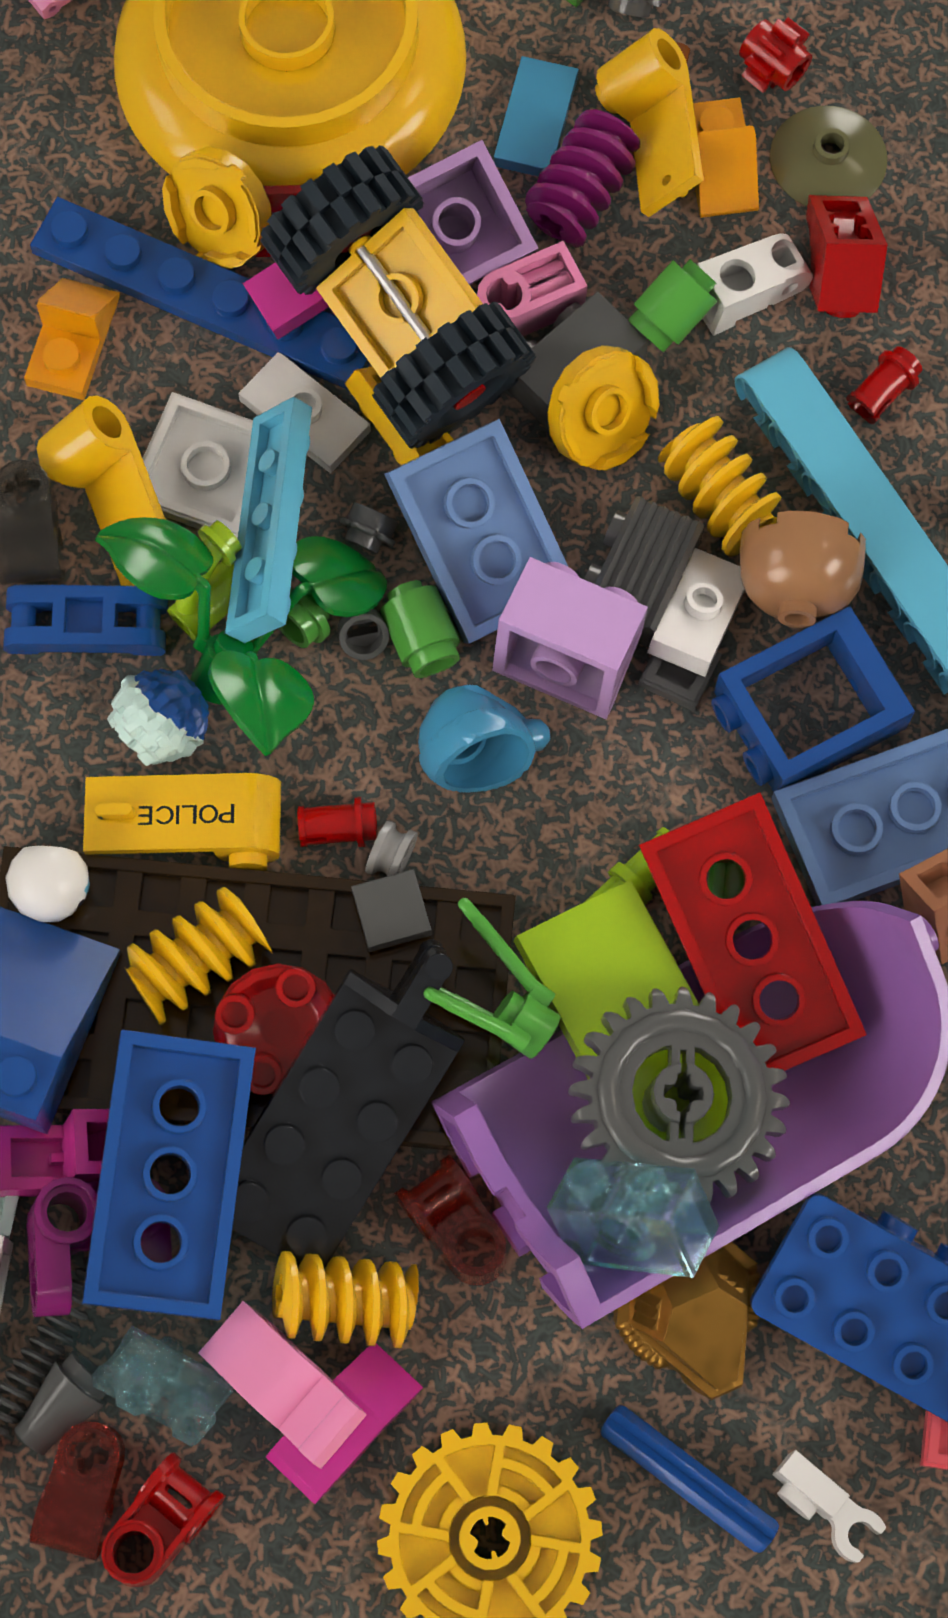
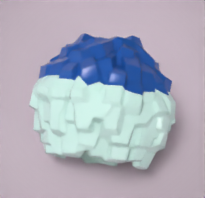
[107,669,209,766]

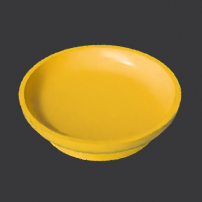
[114,0,466,186]

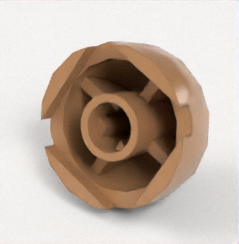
[740,510,866,628]

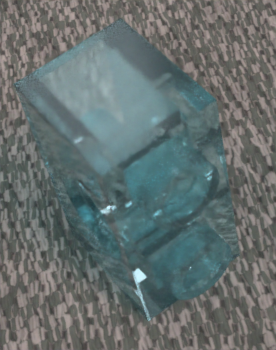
[546,1157,719,1278]

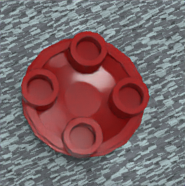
[213,963,334,1095]

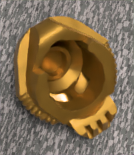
[613,1242,760,1400]

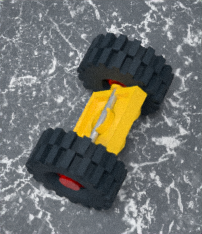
[260,145,536,449]

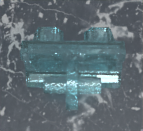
[92,1326,233,1447]

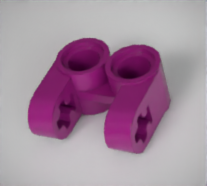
[26,1177,172,1317]

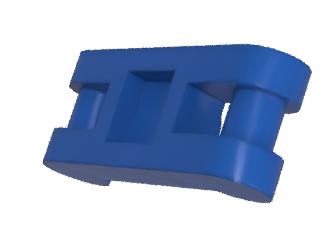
[3,585,168,656]

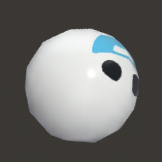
[6,846,90,922]

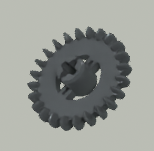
[568,987,790,1209]

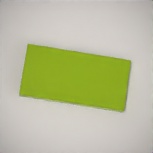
[514,879,728,1143]

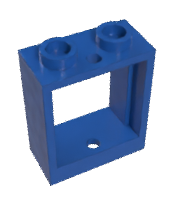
[711,606,915,792]

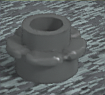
[339,502,398,554]

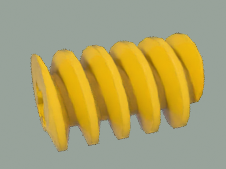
[658,416,782,557]
[124,887,273,1025]
[272,1251,419,1349]

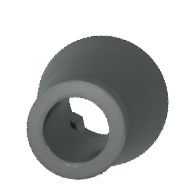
[14,1351,113,1455]

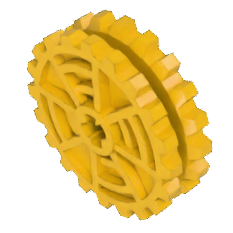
[377,1422,603,1618]

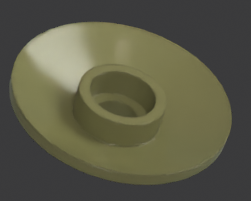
[770,105,887,206]

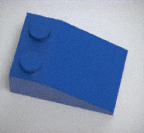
[0,907,121,1134]

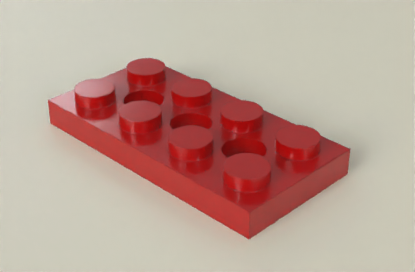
[639,792,867,1071]

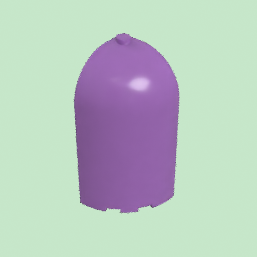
[431,901,948,1329]

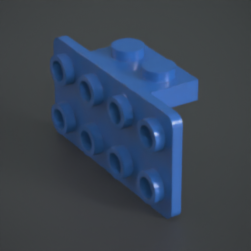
[750,1193,948,1422]

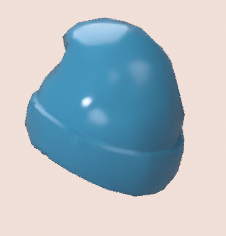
[418,685,551,793]

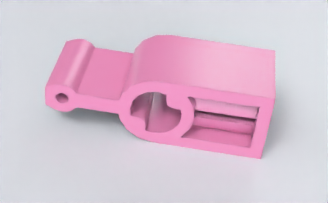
[477,241,588,336]
[198,1301,367,1469]

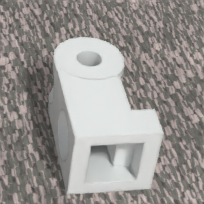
[698,233,813,336]

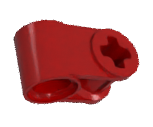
[101,1452,226,1587]

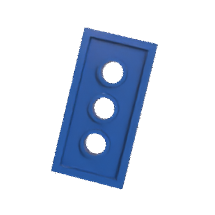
[82,1030,256,1321]

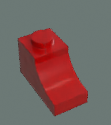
[806,195,888,318]

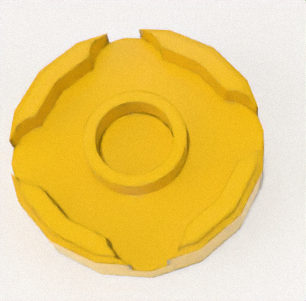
[162,146,271,269]
[547,345,660,470]

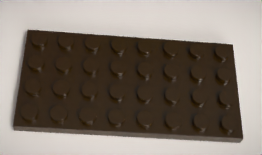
[0,846,516,1151]

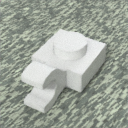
[772,1450,886,1563]

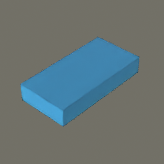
[494,56,579,176]

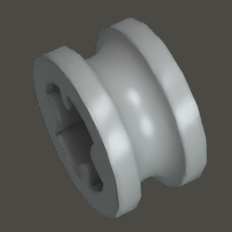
[365,820,418,876]

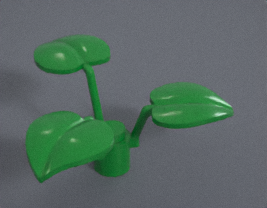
[95,517,387,756]

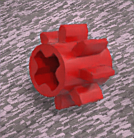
[739,17,812,93]

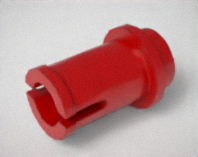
[846,346,923,424]
[297,797,378,848]

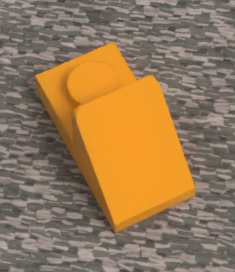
[693,97,759,218]
[24,278,120,401]

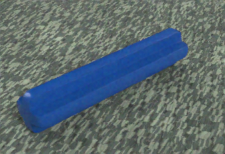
[600,1405,779,1553]

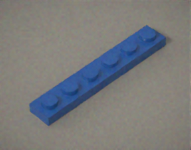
[30,196,370,390]

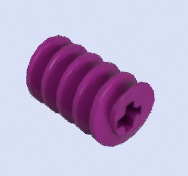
[525,109,640,248]

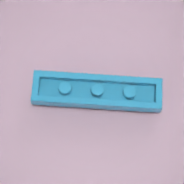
[225,397,312,643]

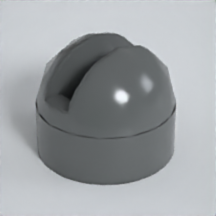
[337,608,389,660]

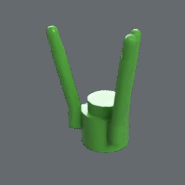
[424,898,561,1059]

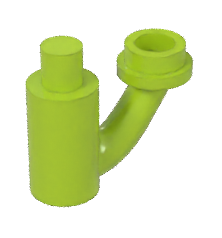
[167,520,242,641]

